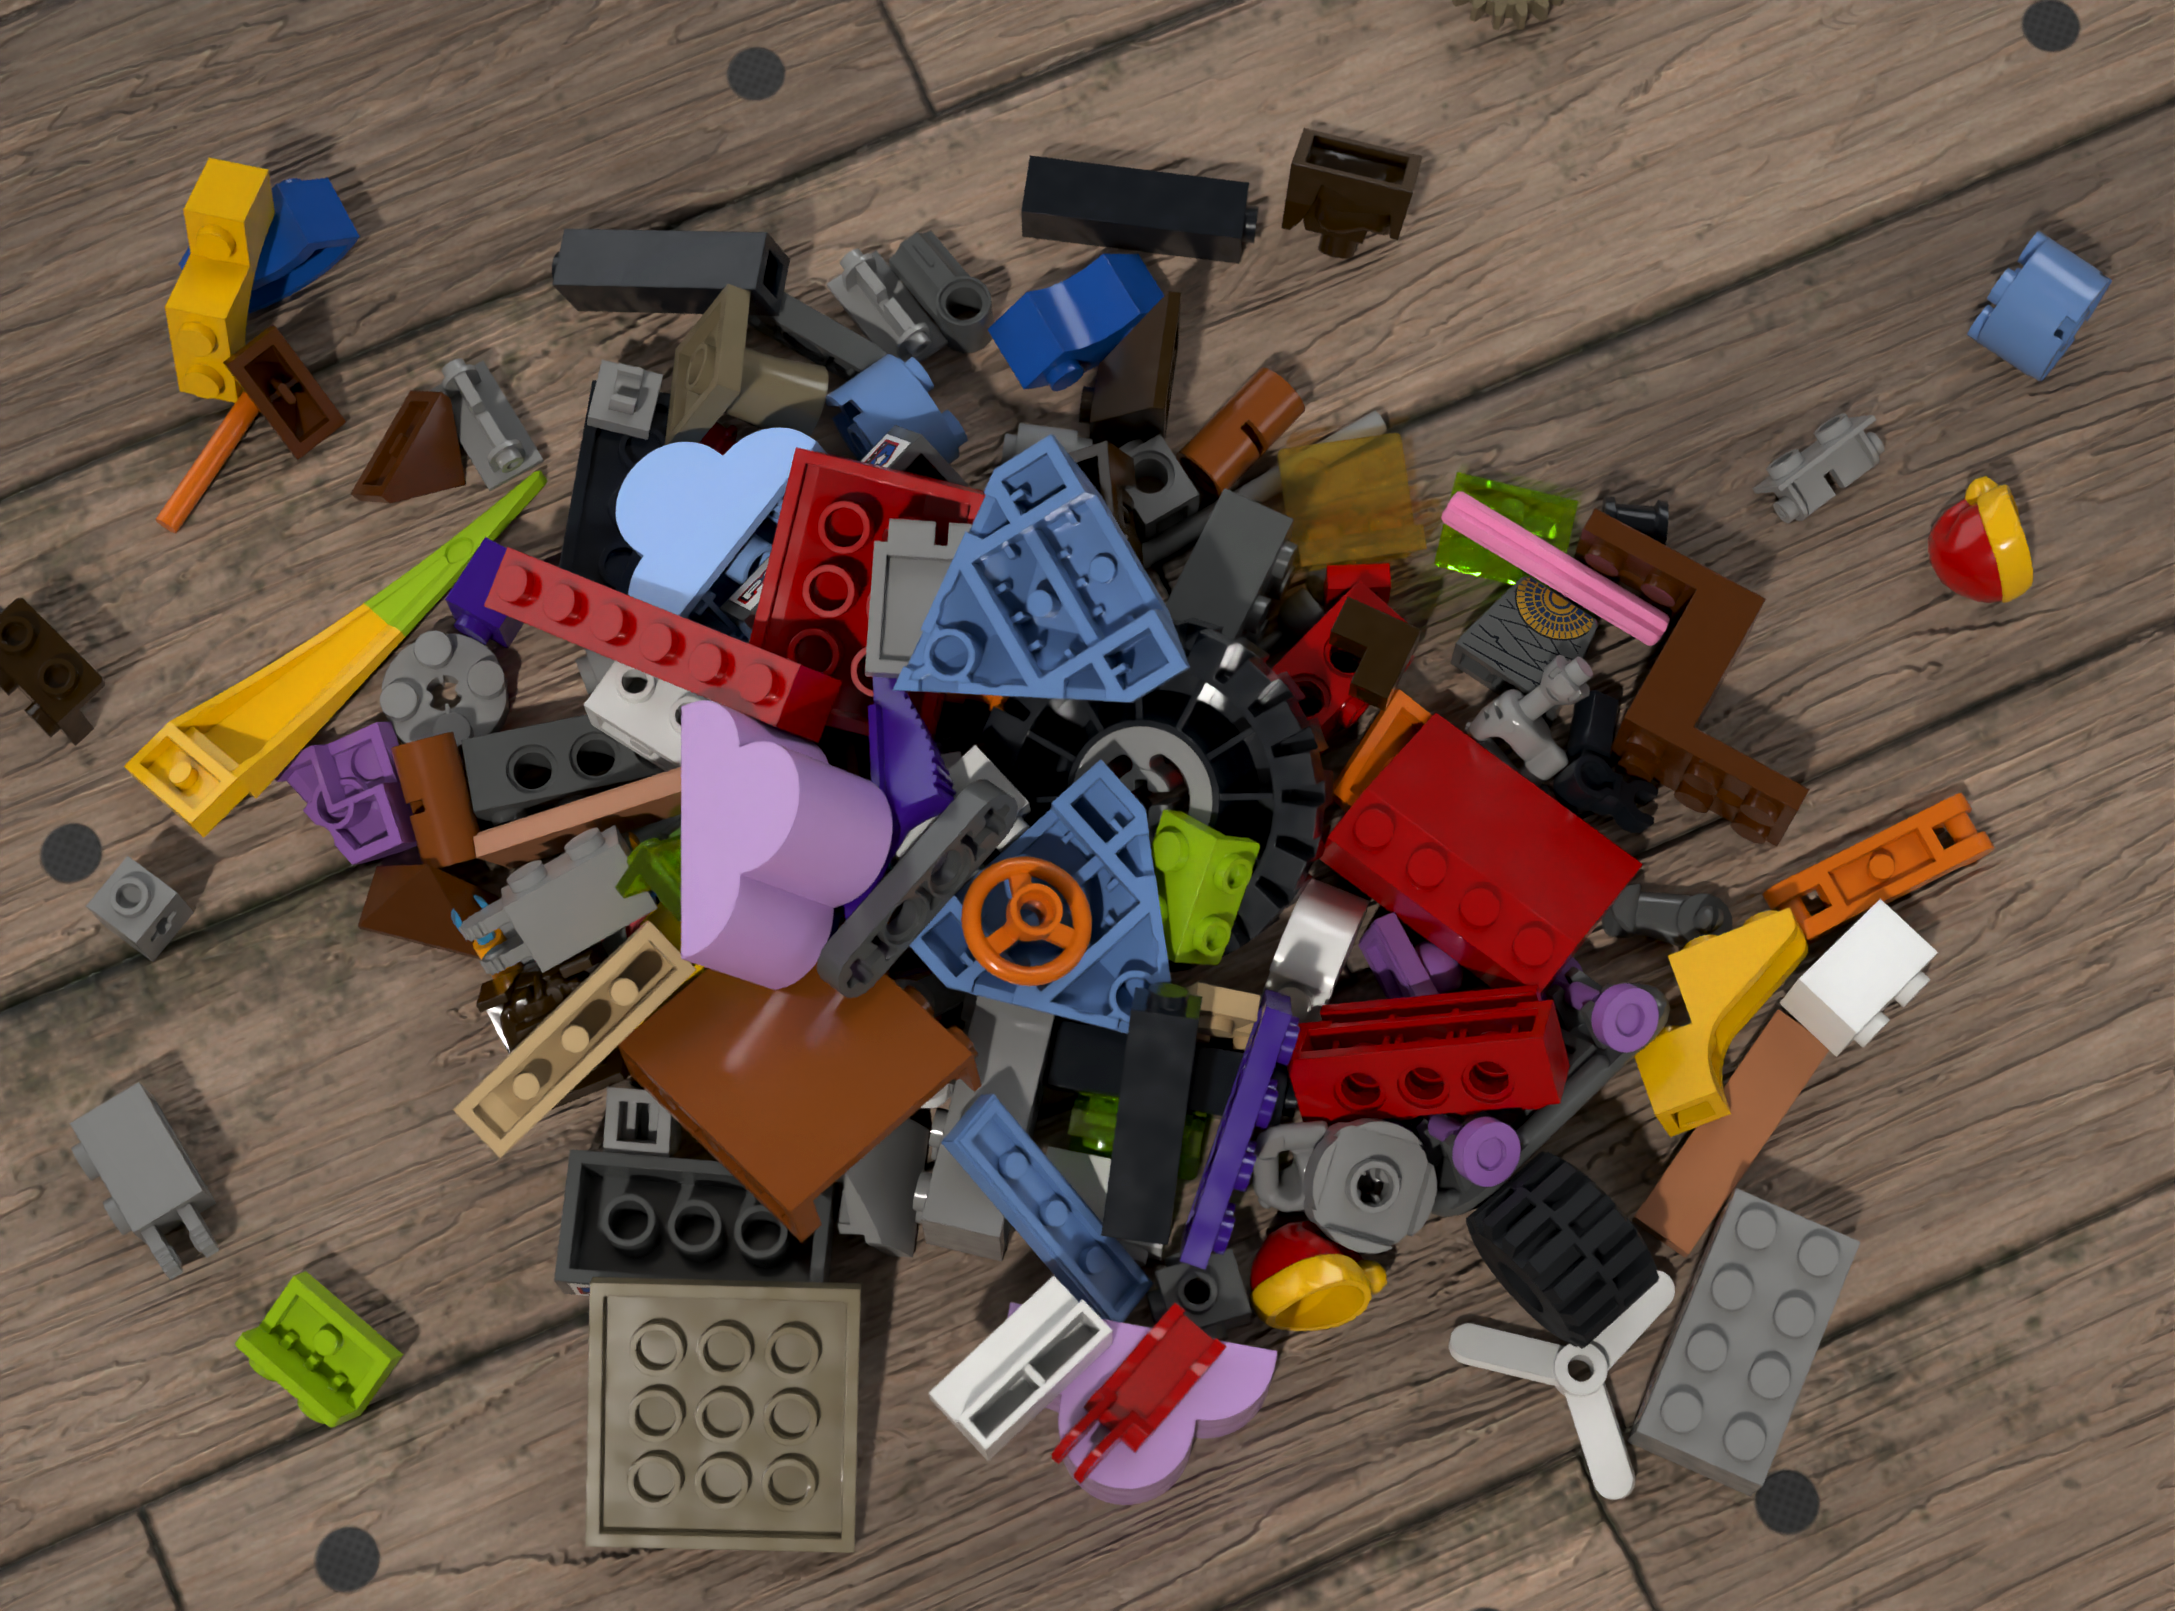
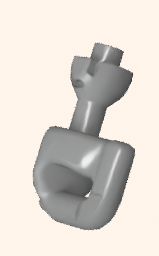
[1464,655,1593,787]
[1253,1120,1384,1213]

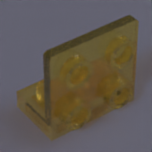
[1277,433,1427,574]

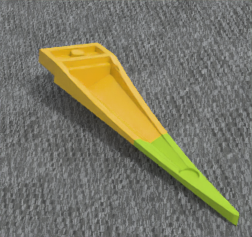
[124,470,548,838]

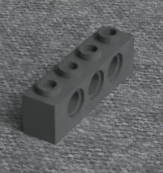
[461,714,666,830]

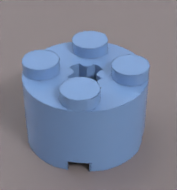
[1967,231,2112,382]
[825,354,968,464]

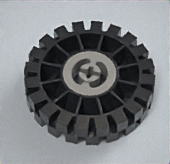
[981,618,1334,973]

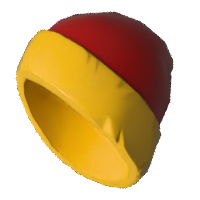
[1928,476,2033,603]
[1250,1221,1387,1331]

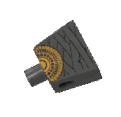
[1451,576,1599,728]

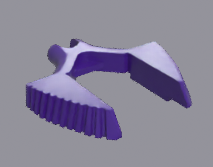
[828,677,957,940]

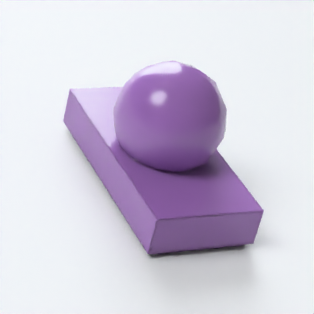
[1358,912,1464,999]

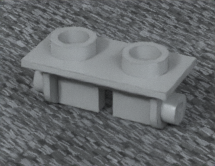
[827,249,948,363]
[429,358,544,491]
[1753,413,1885,523]

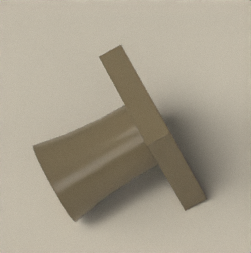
[665,284,828,445]

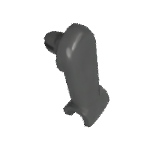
[1601,883,1733,948]

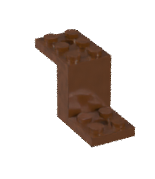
[1574,508,1810,846]

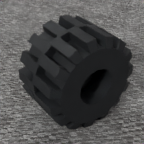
[1466,1151,1659,1349]

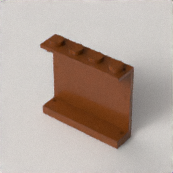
[618,921,982,1242]

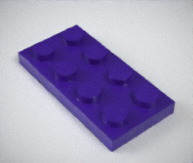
[1180,988,1300,1270]

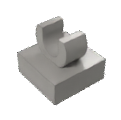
[587,360,663,440]

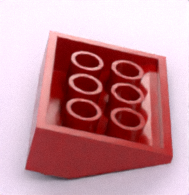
[749,447,986,740]
[1320,712,1643,997]

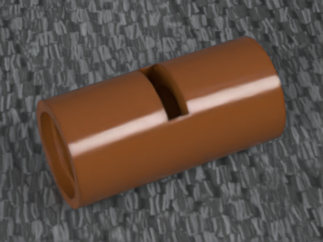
[1176,368,1305,499]
[391,732,481,869]

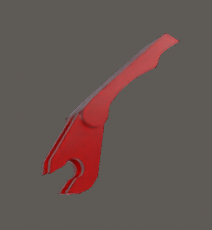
[1051,1302,1227,1484]

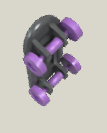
[1383,957,1670,1217]

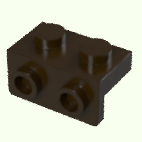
[0,598,105,746]

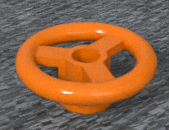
[961,856,1092,986]

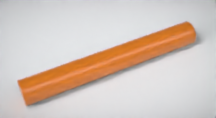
[155,391,260,533]

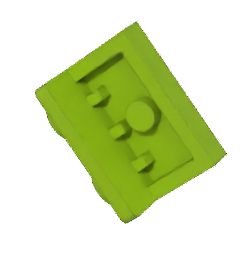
[1151,809,1260,965]
[235,1271,403,1428]

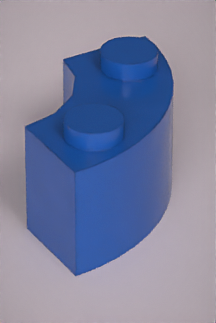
[179,178,360,314]
[987,254,1164,391]

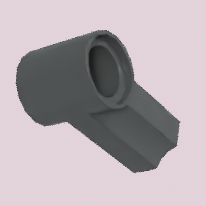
[889,231,994,353]

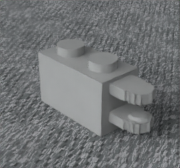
[458,825,658,975]
[70,1082,219,1280]

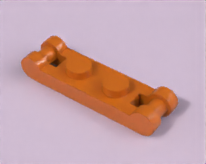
[1762,793,1995,946]

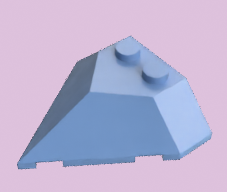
[893,434,1190,702]
[909,759,1171,1034]

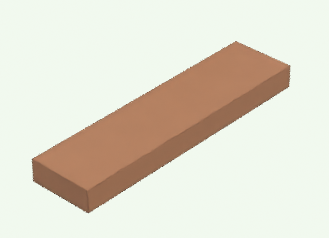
[473,767,681,869]
[1631,1009,1829,1258]

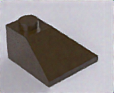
[1079,291,1181,448]

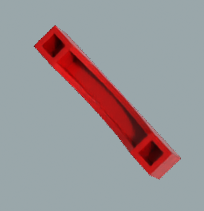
[484,547,843,742]

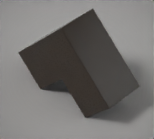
[1329,597,1421,711]

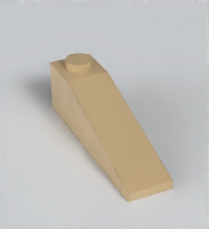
[453,920,697,1158]

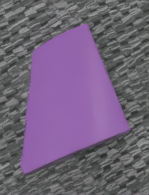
[275,721,417,865]

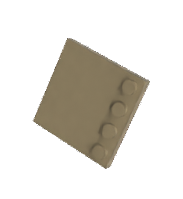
[585,1277,862,1553]

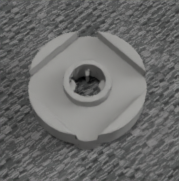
[380,630,510,755]
[1303,1118,1437,1254]

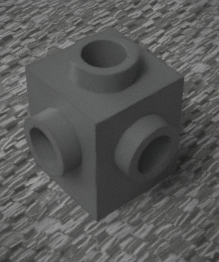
[1146,1249,1252,1341]

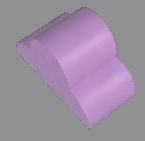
[681,700,892,990]
[1007,1302,1277,1505]

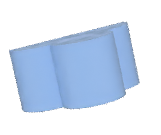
[616,427,827,643]

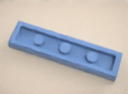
[941,1094,1154,1323]

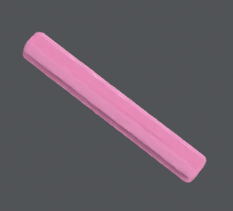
[1441,491,1670,646]

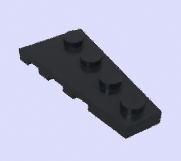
[559,380,670,595]

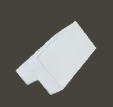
[928,1276,1113,1461]

